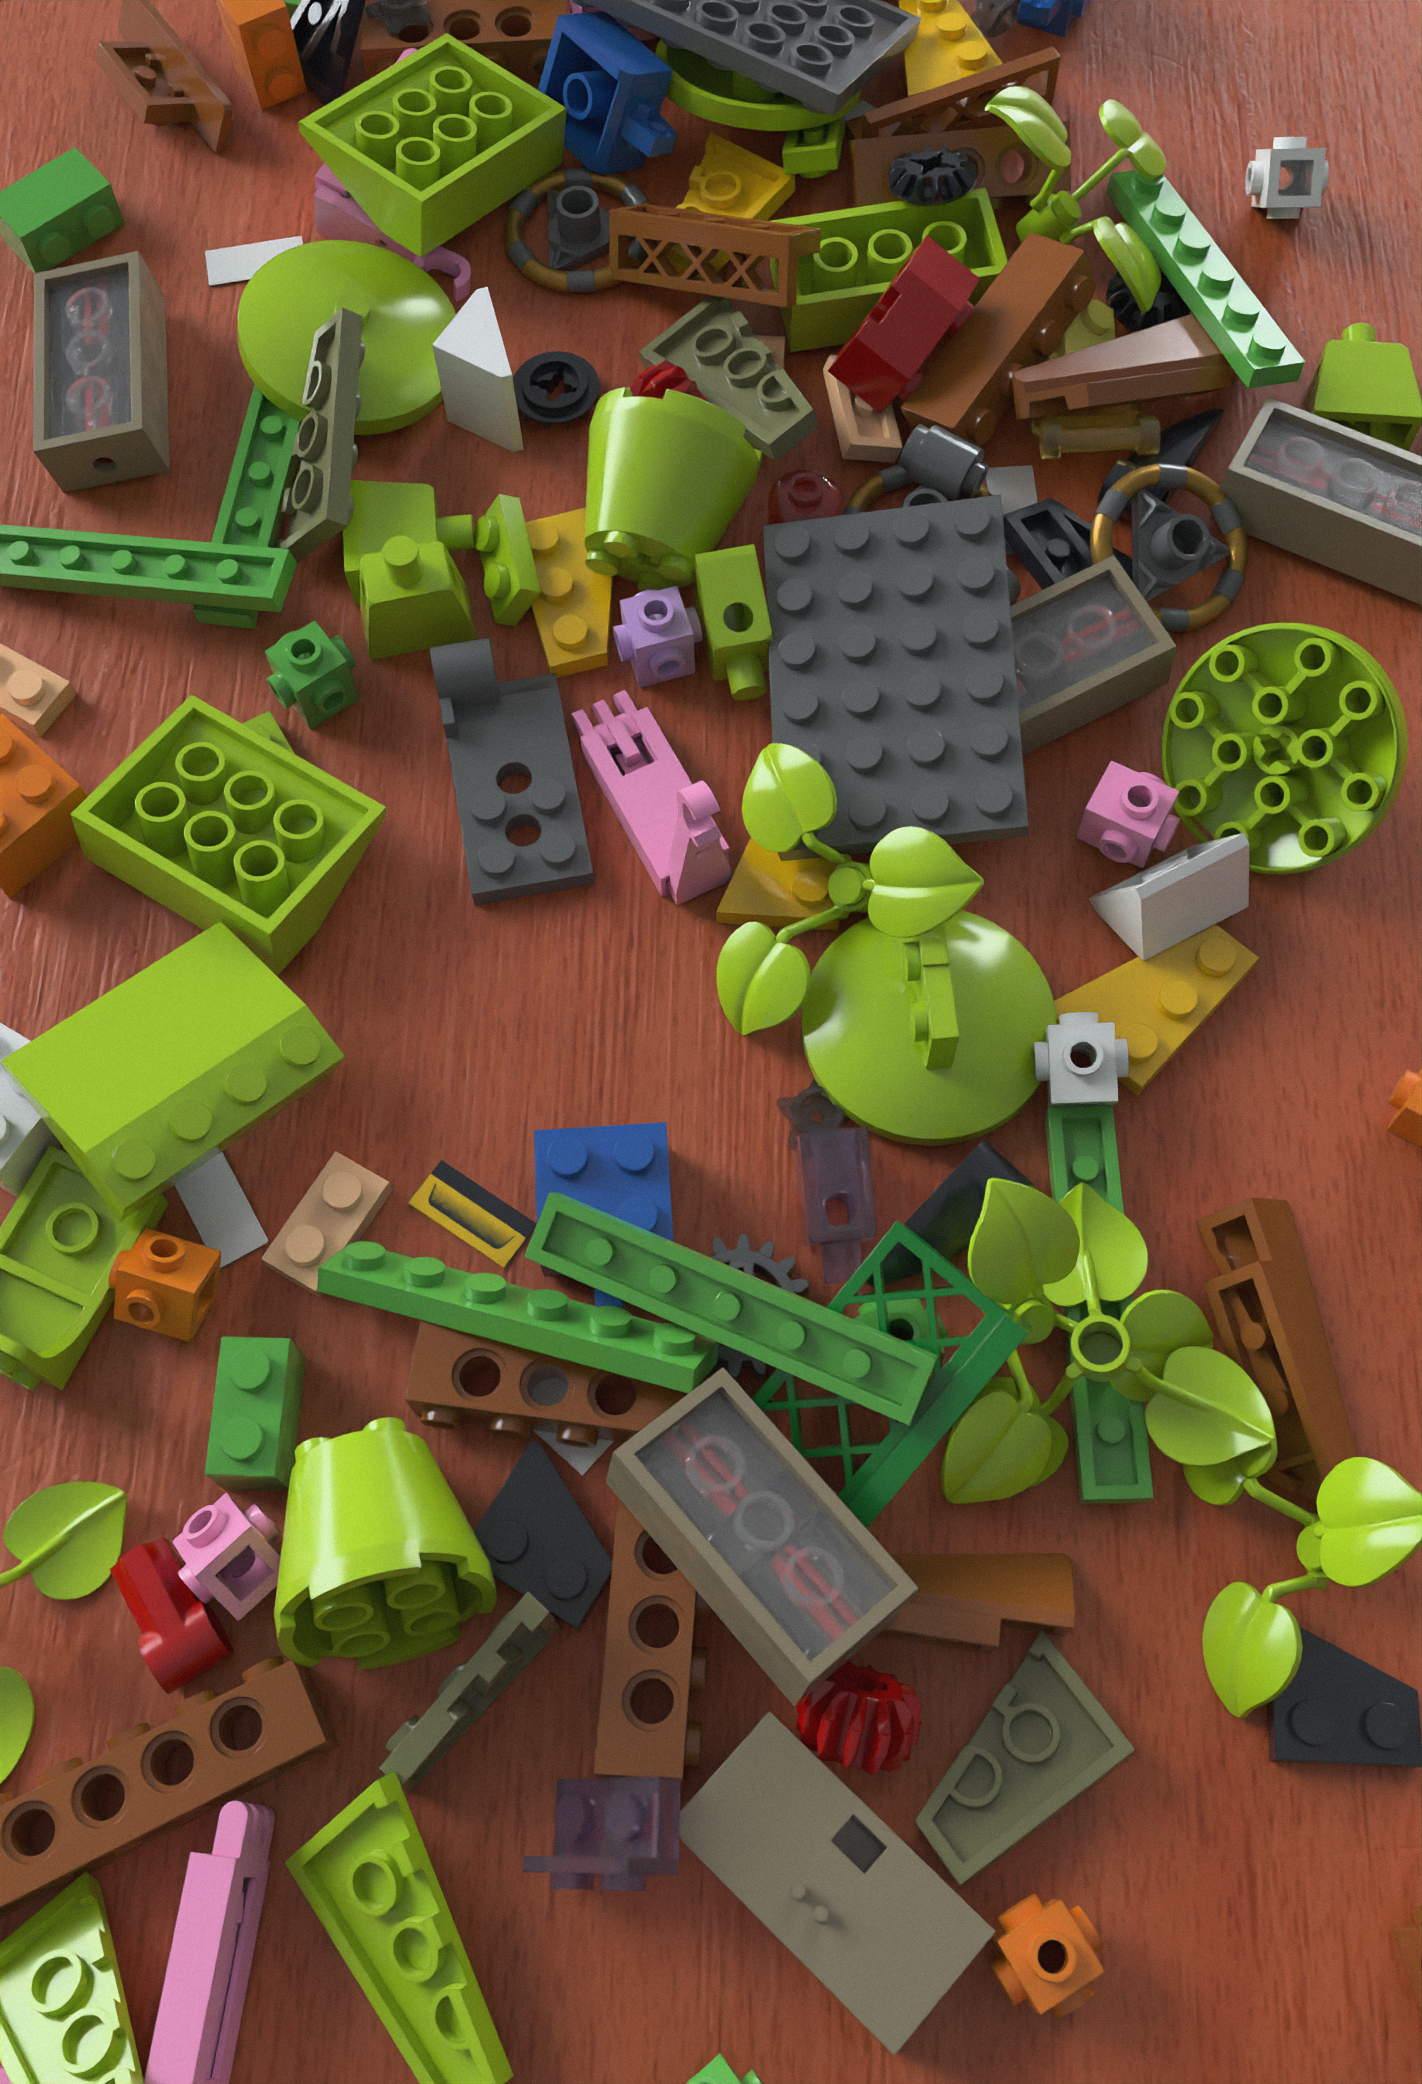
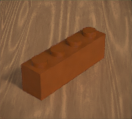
[900,232,1097,447]

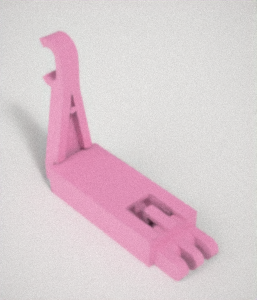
[313,48,471,302]
[571,690,731,906]
[0,1801,275,2084]

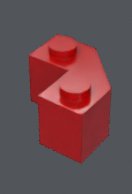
[828,235,980,414]

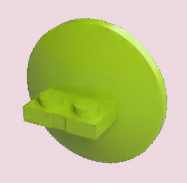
[1161,623,1408,874]
[801,910,1057,1146]

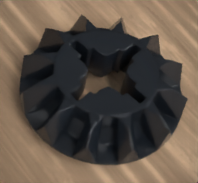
[888,147,976,206]
[1106,267,1191,331]
[513,351,600,431]

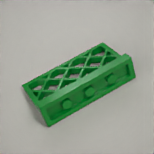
[752,1220,1032,1529]

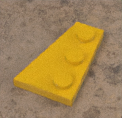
[898,0,1003,97]
[659,132,795,278]
[525,507,613,678]
[716,838,840,931]
[1054,924,1259,1096]

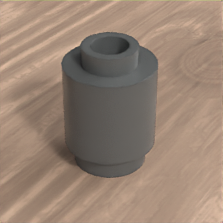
[899,424,989,501]

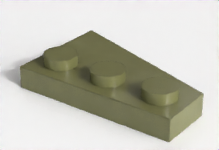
[379,1591,562,1793]
[915,1630,1135,1889]

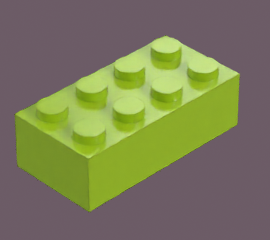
[770,188,1008,352]

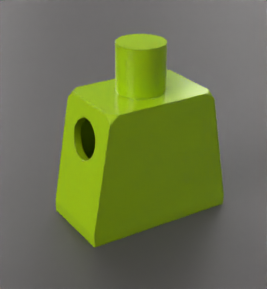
[1306,323,1422,451]
[343,480,476,605]
[360,535,478,660]
[694,544,773,701]

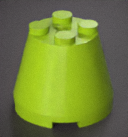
[584,387,763,592]
[274,1417,497,1670]

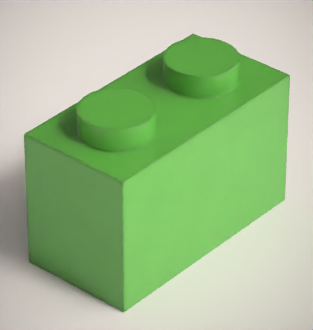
[0,147,125,274]
[205,1336,306,1492]

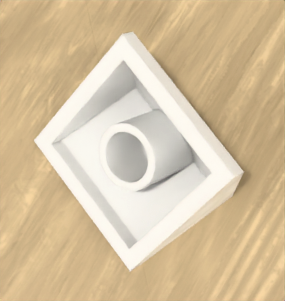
[432,287,524,452]
[1089,833,1250,962]

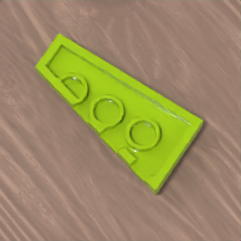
[284,1771,514,2084]
[0,1872,144,2084]

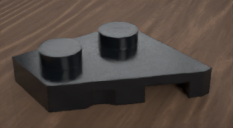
[290,0,366,105]
[1003,498,1133,590]
[474,1439,612,1631]
[1267,1626,1422,1768]

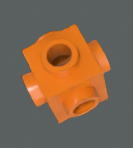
[108,1228,222,1342]
[989,1894,1105,2019]

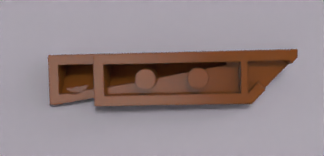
[1012,314,1232,420]
[1196,1197,1358,1502]
[876,1553,1075,1654]

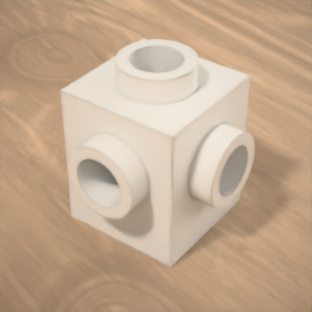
[1245,137,1329,219]
[1034,1012,1129,1107]

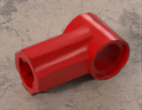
[110,1537,234,1694]

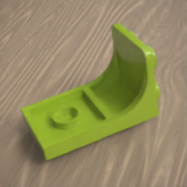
[0,1145,169,1391]

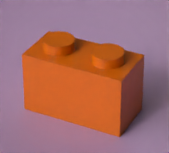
[216,0,307,111]

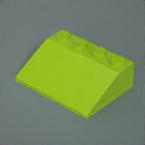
[299,33,567,258]
[70,695,387,975]
[1,921,345,1222]

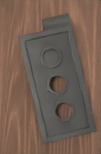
[430,638,595,905]

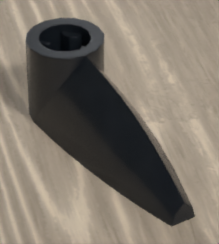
[1097,408,1224,522]
[866,1140,1034,1286]

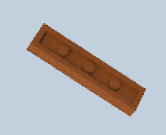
[844,46,1060,142]
[609,204,821,308]

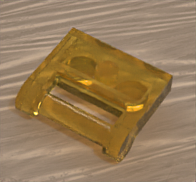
[1028,403,1161,460]

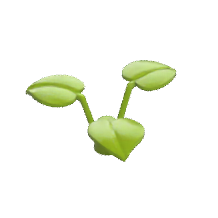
[984,86,1166,316]
[716,743,984,1035]
[941,1178,1214,1504]
[953,1183,1275,1488]
[1182,1434,1422,1719]
[0,1481,128,1785]

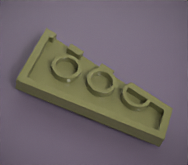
[638,295,819,462]
[274,307,365,563]

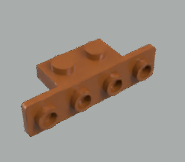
[95,0,234,152]

